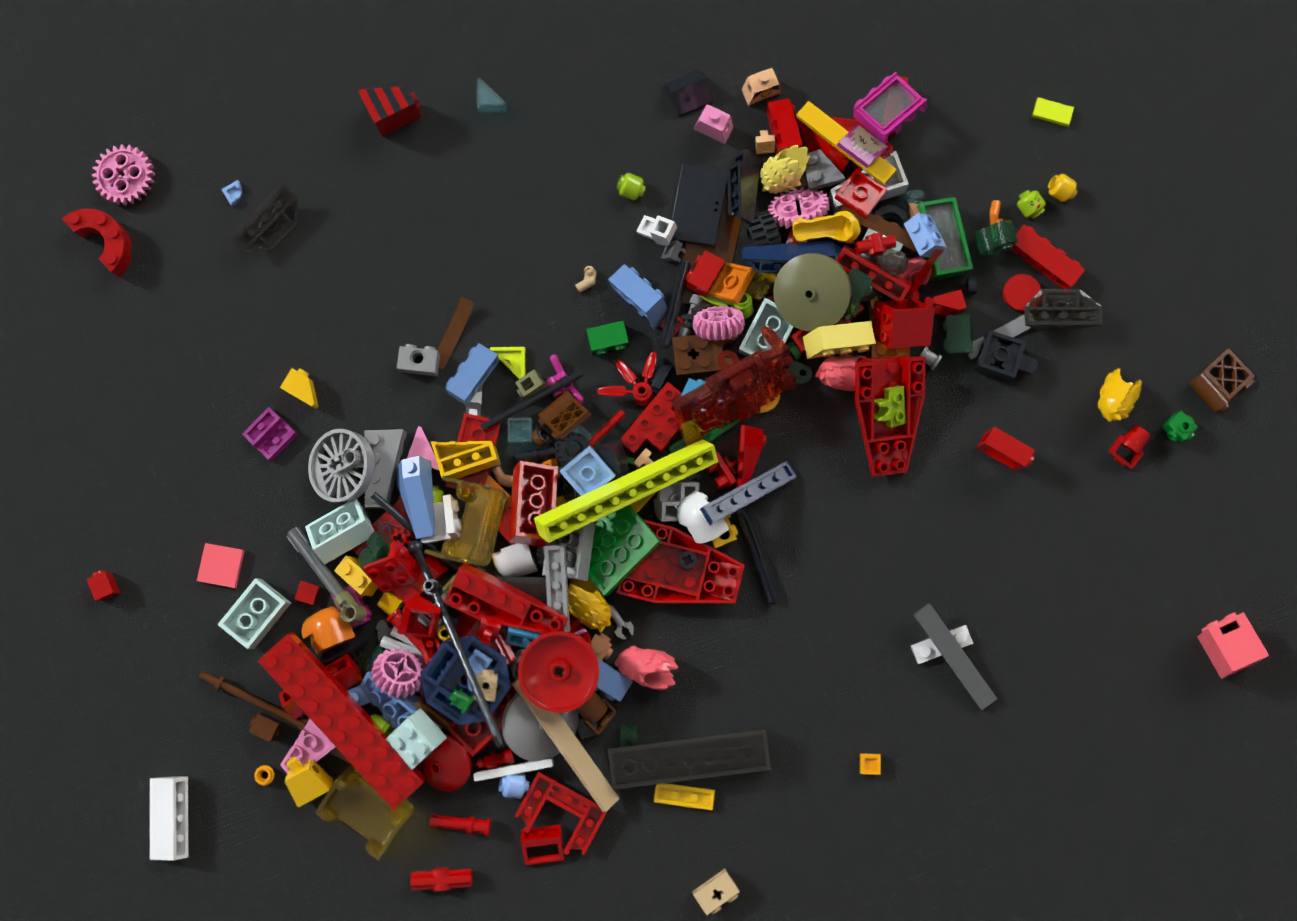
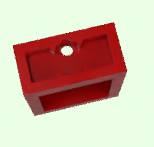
[976,427,1035,471]

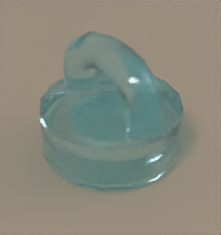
[905,190,925,205]

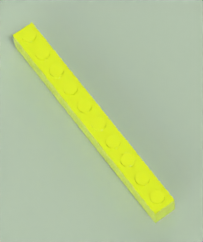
[534,439,718,543]

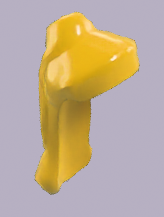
[792,211,860,243]

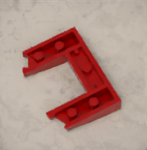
[515,770,608,855]

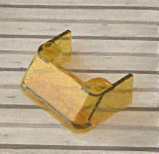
[424,476,506,566]

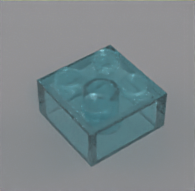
[508,418,533,444]

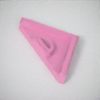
[407,426,439,470]

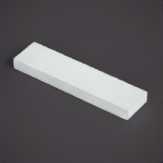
[473,758,554,781]

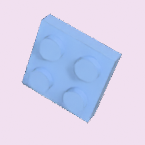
[560,445,615,496]

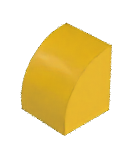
[377,590,404,616]

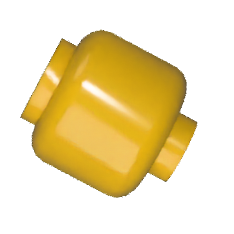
[1048,174,1077,202]

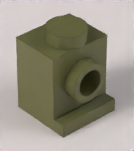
[515,370,548,399]

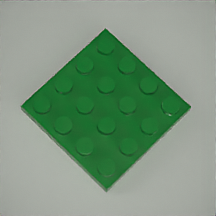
[588,504,662,596]

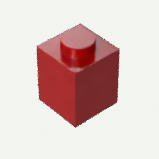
[87,570,120,601]

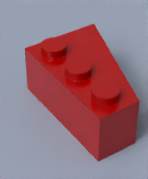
[766,98,803,155]

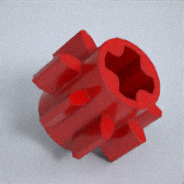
[388,528,413,548]

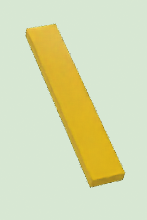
[796,101,897,185]

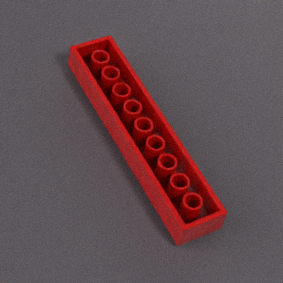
[258,632,426,810]

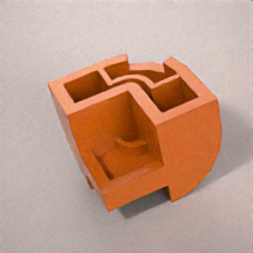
[301,606,355,654]

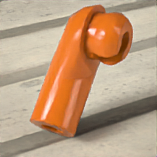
[989,200,1004,229]

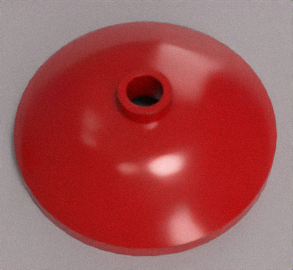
[418,733,471,792]

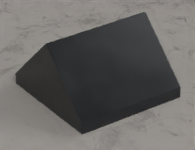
[664,69,713,117]
[594,439,629,485]

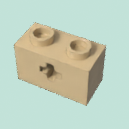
[693,869,740,915]

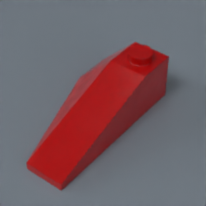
[736,425,766,488]

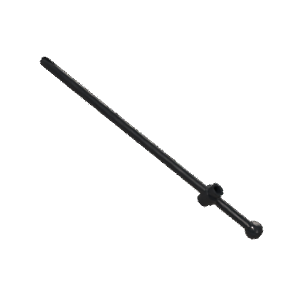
[408,540,504,748]

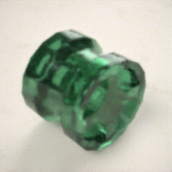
[621,724,637,744]

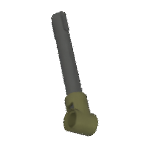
[287,527,367,623]

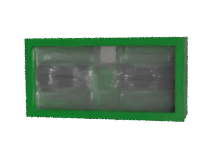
[917,197,973,281]

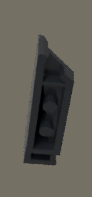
[727,149,761,224]
[310,631,369,666]

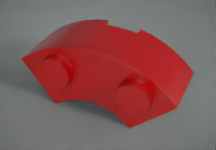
[393,554,448,604]

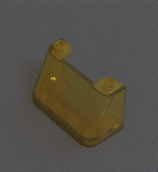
[315,765,414,860]

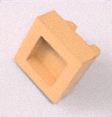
[755,130,775,154]
[633,448,653,469]

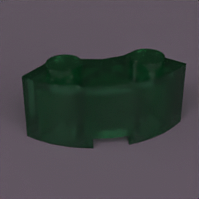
[843,267,873,321]

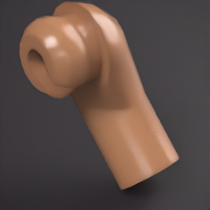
[492,466,513,488]

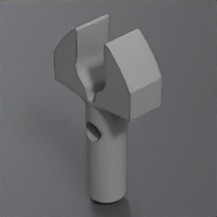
[610,605,634,640]

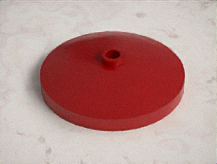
[518,631,600,713]

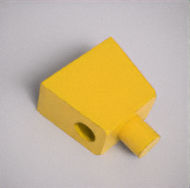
[285,757,333,807]

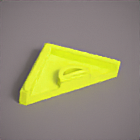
[490,347,525,379]

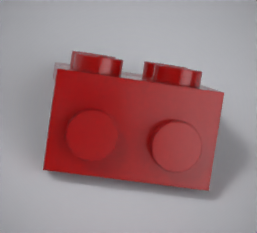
[363,540,420,593]

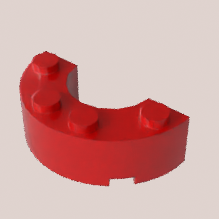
[62,209,132,278]

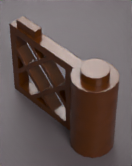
[1188,348,1255,413]
[537,390,591,440]

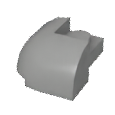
[654,480,699,521]

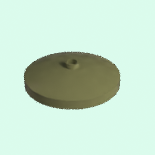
[773,253,852,331]

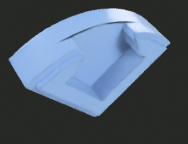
[221,180,242,207]

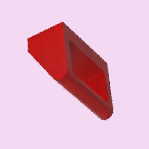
[933,290,967,319]
[399,594,441,639]
[521,824,565,866]

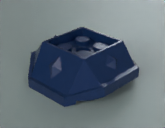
[420,635,511,725]

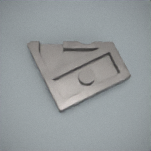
[805,150,846,191]

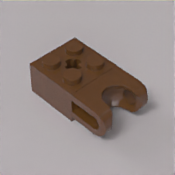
[672,335,741,379]

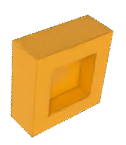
[860,753,881,775]

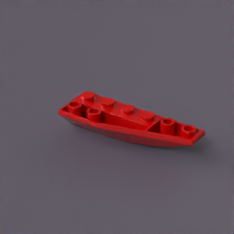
[444,563,569,634]

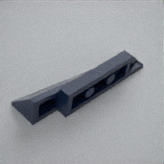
[742,240,836,273]

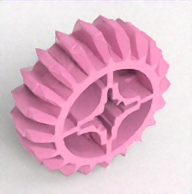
[693,306,745,341]
[372,647,425,699]

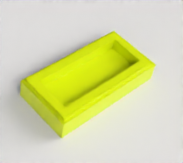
[1032,97,1074,127]

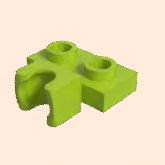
[874,385,906,428]

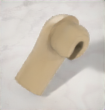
[575,266,597,293]

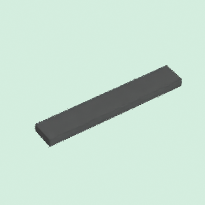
[913,603,997,710]

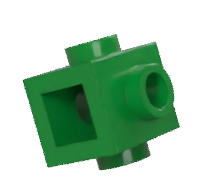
[1161,411,1198,443]

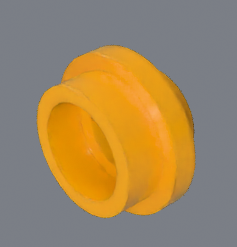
[254,765,275,786]

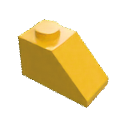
[280,368,319,409]

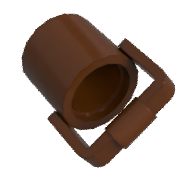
[576,692,616,734]

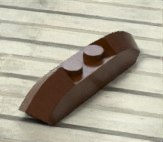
[840,205,919,257]

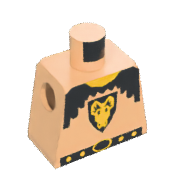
[742,68,781,106]

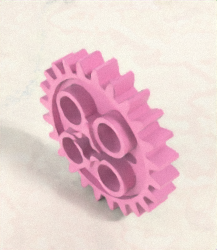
[92,144,155,205]
[768,187,830,229]

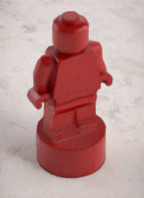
[476,748,515,769]

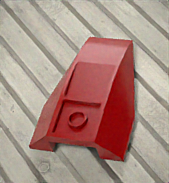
[855,356,925,477]
[617,519,745,603]

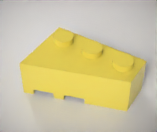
[803,321,876,359]

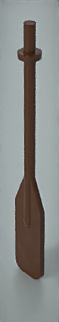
[199,671,351,764]

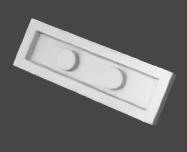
[910,625,973,664]

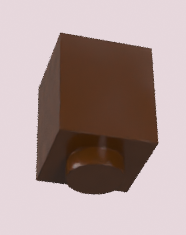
[249,713,284,742]

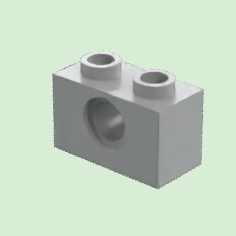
[397,344,440,376]

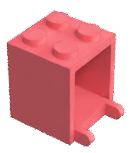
[1197,612,1269,679]

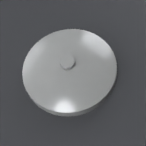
[502,692,579,761]

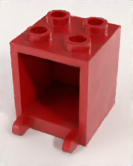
[872,290,935,348]

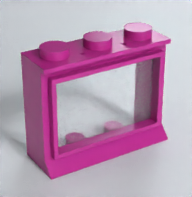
[853,72,928,144]

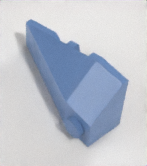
[396,456,435,540]
[359,671,434,732]

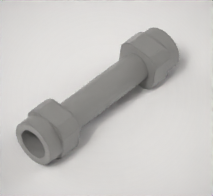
[677,294,703,337]

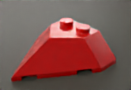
[795,114,873,188]

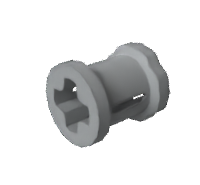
[919,346,942,370]

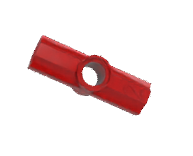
[410,868,473,891]

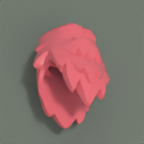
[815,354,868,391]
[615,646,678,690]

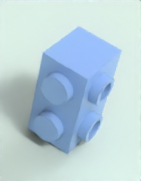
[904,213,947,257]

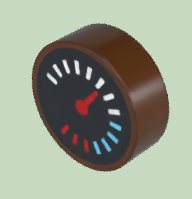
[532,427,551,447]

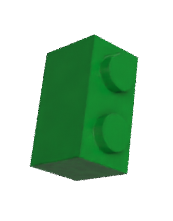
[586,321,629,356]

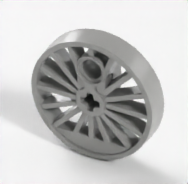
[308,429,375,502]

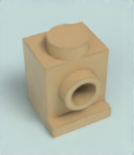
[474,669,498,701]

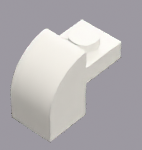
[636,215,677,246]

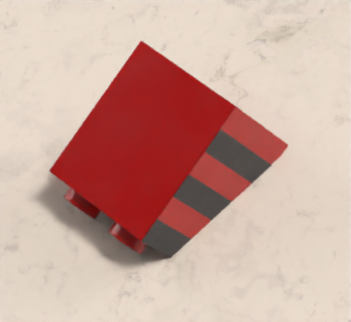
[358,87,422,136]

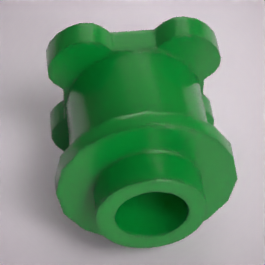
[449,688,474,714]

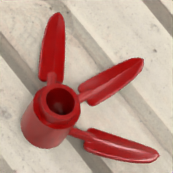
[597,352,657,406]

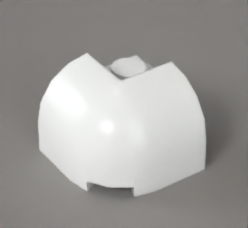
[677,491,729,543]
[491,544,537,580]

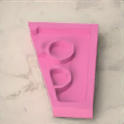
[280,719,335,773]

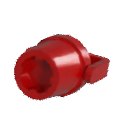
[1109,425,1151,468]

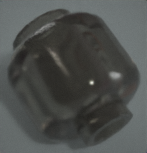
[878,249,908,277]

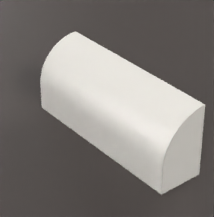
[150,776,188,860]

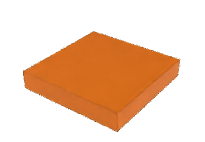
[708,262,756,304]

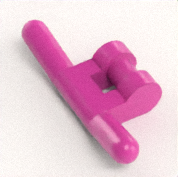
[545,355,583,403]

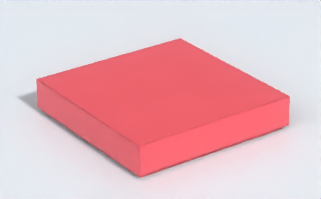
[197,543,245,588]

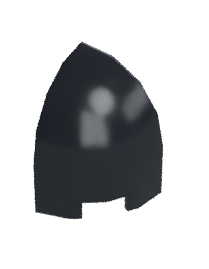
[647,364,673,392]

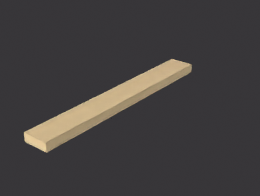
[512,679,620,812]

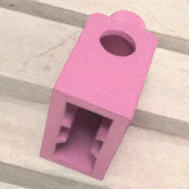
[694,105,733,144]

